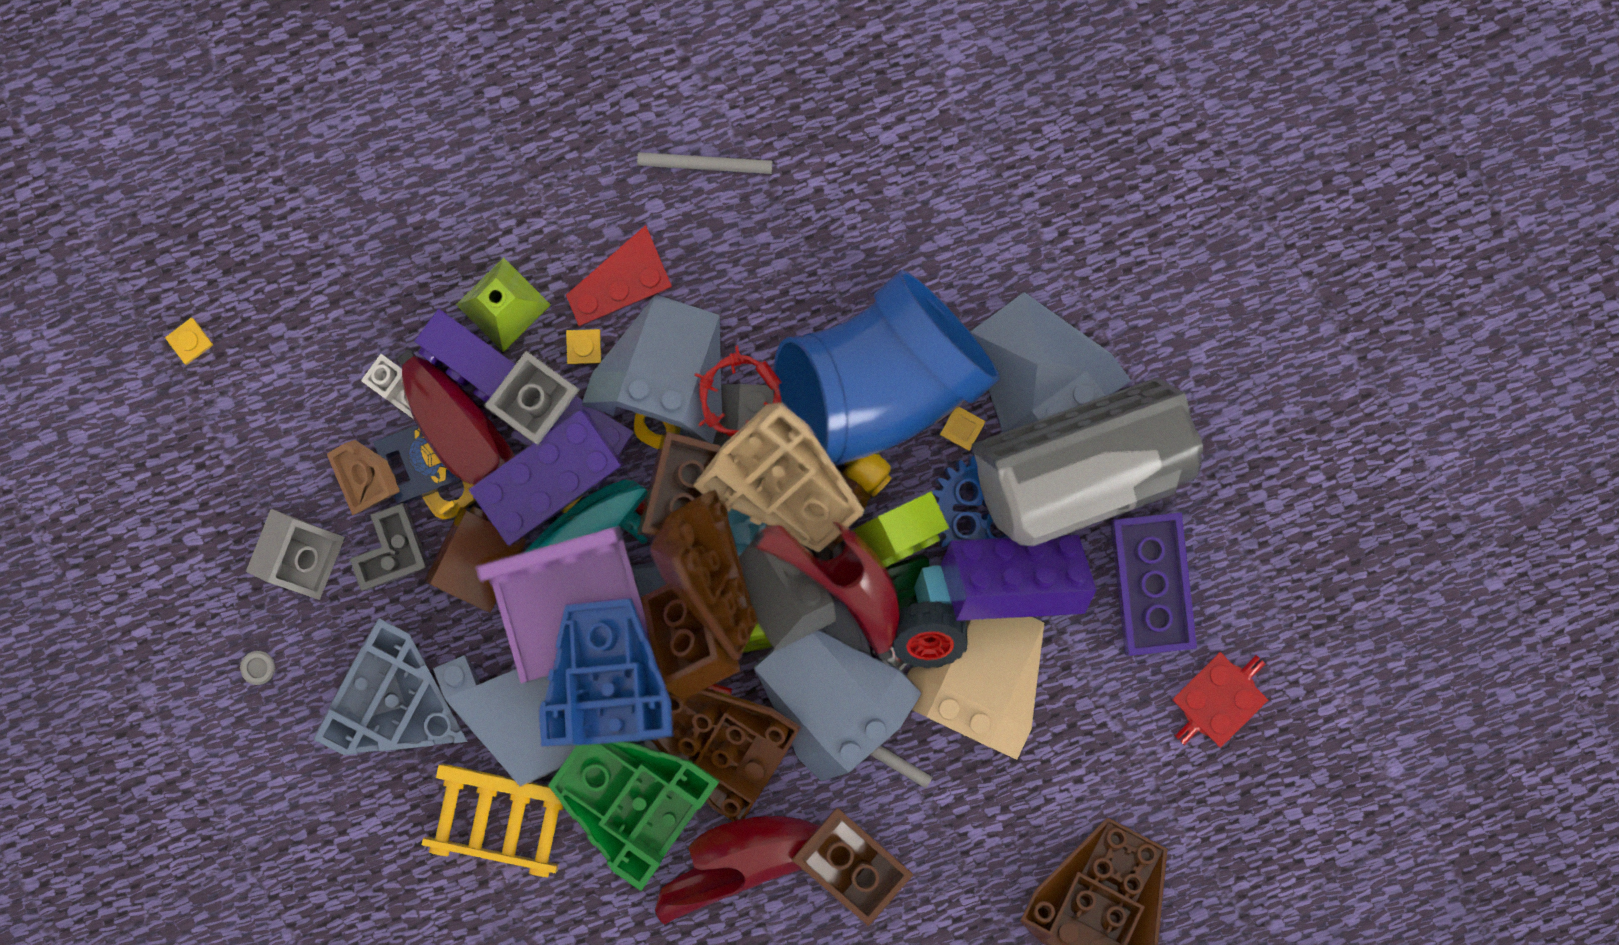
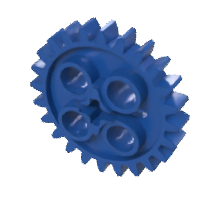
[929,456,1010,547]

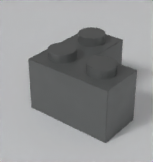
[350,503,430,591]

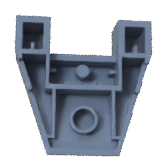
[433,655,576,787]

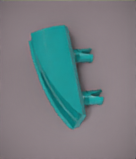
[524,479,648,553]

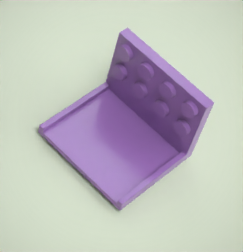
[477,526,651,683]

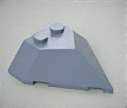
[313,618,468,755]

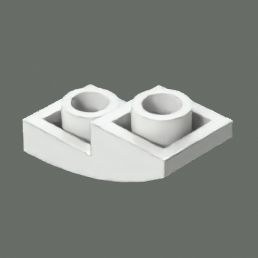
[361,354,414,419]

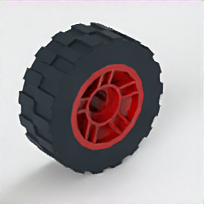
[892,601,968,668]

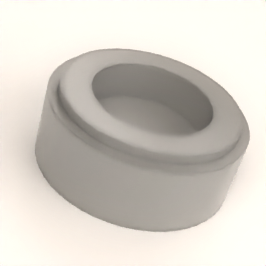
[240,651,275,685]

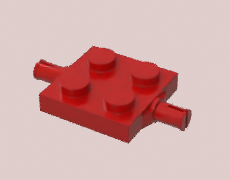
[1172,652,1268,748]

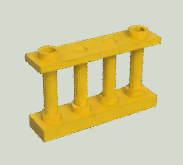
[422,763,564,877]

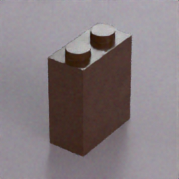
[424,506,527,613]

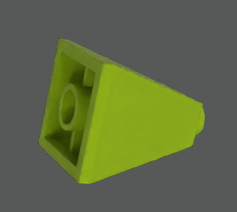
[456,258,551,352]

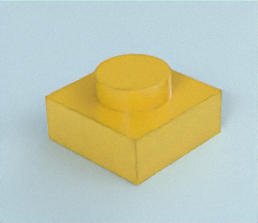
[165,317,214,365]
[566,329,601,365]
[940,406,986,451]

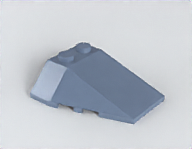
[582,294,722,444]
[754,629,922,781]

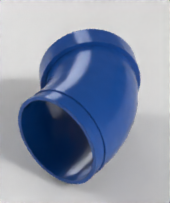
[773,270,1000,465]

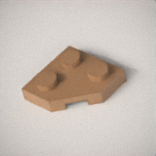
[327,440,400,516]

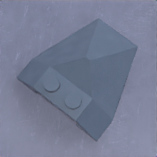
[970,292,1131,433]

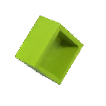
[852,491,949,567]

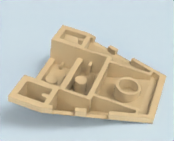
[694,403,864,552]
[907,617,1044,760]

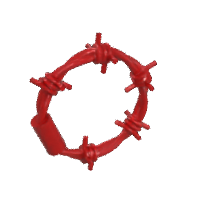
[694,345,782,437]

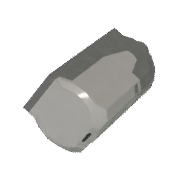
[972,377,1203,546]

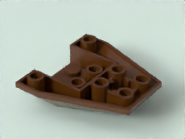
[649,489,757,660]
[651,688,801,821]
[1020,817,1168,945]

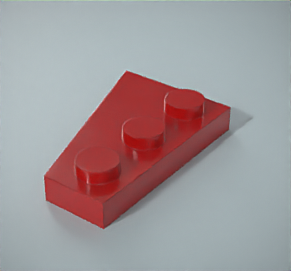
[566,225,672,327]

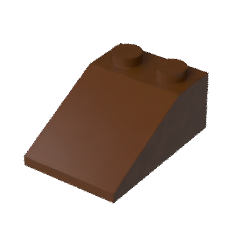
[792,807,914,927]

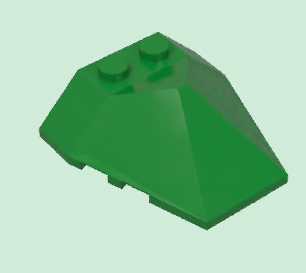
[548,742,719,891]

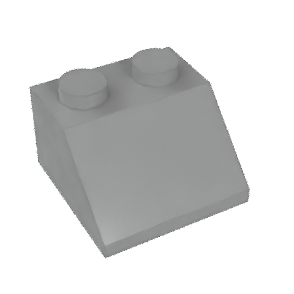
[485,351,579,445]
[246,509,345,600]

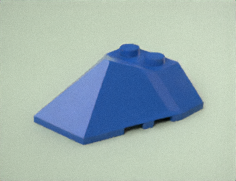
[539,599,672,747]

